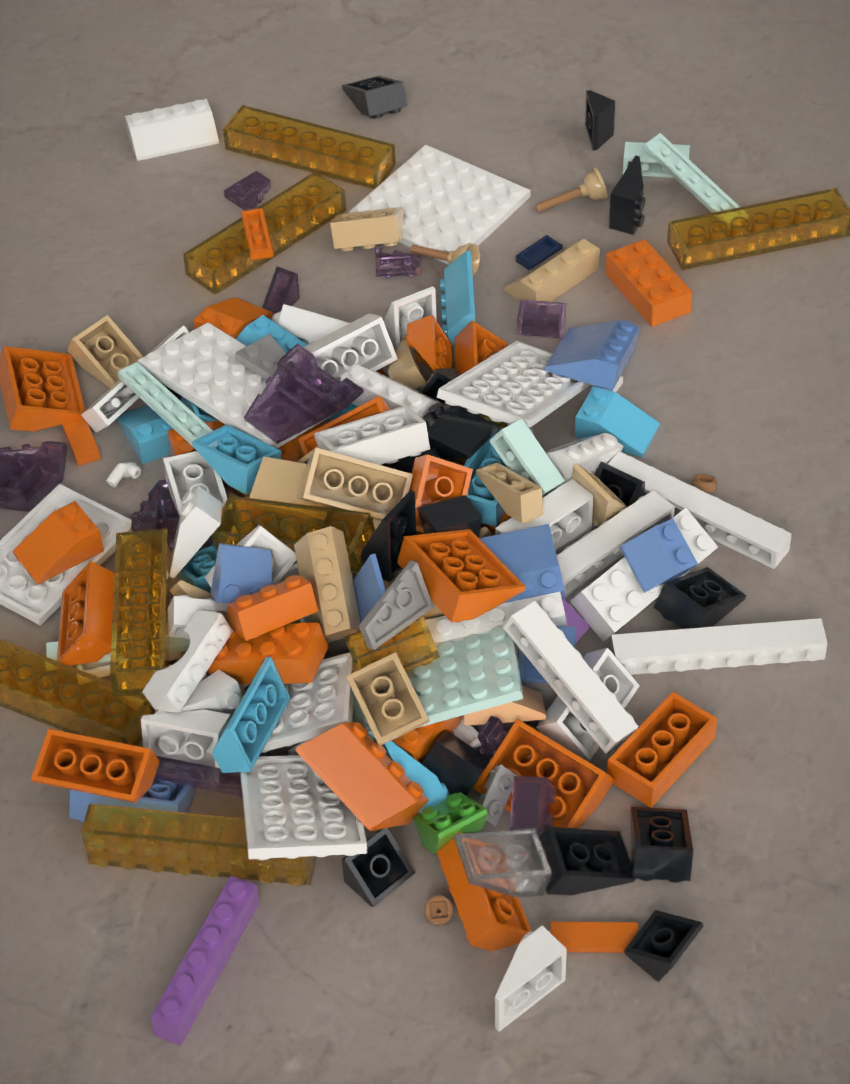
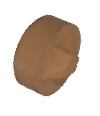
[692,474,717,493]
[424,895,453,926]

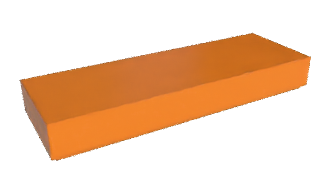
[241,208,274,260]
[62,409,101,466]
[550,921,638,953]

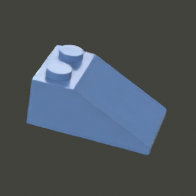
[353,554,386,622]

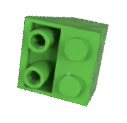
[413,792,488,854]

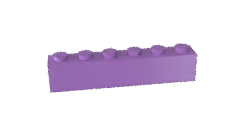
[150,876,259,1046]

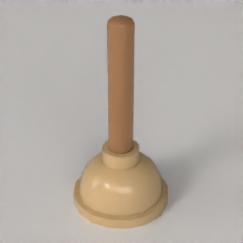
[536,167,608,212]
[410,243,480,276]

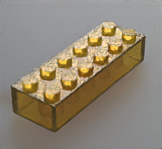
[211,496,375,572]

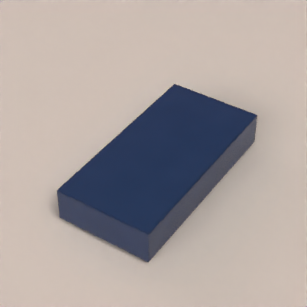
[516,235,563,270]

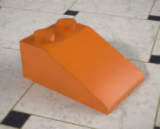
[193,297,273,339]
[405,315,453,375]
[13,501,104,585]

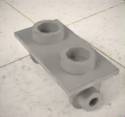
[477,764,519,827]

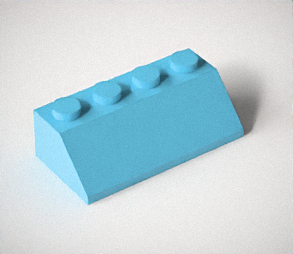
[440,251,475,348]
[212,657,291,773]

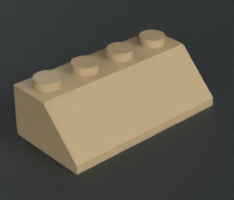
[504,238,600,312]
[297,447,413,521]
[294,526,361,643]

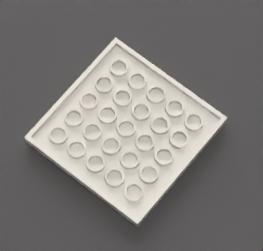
[348,145,531,265]

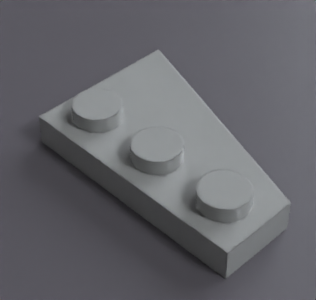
[235,334,302,391]
[359,560,434,650]

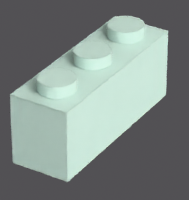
[623,142,690,178]
[489,419,565,497]

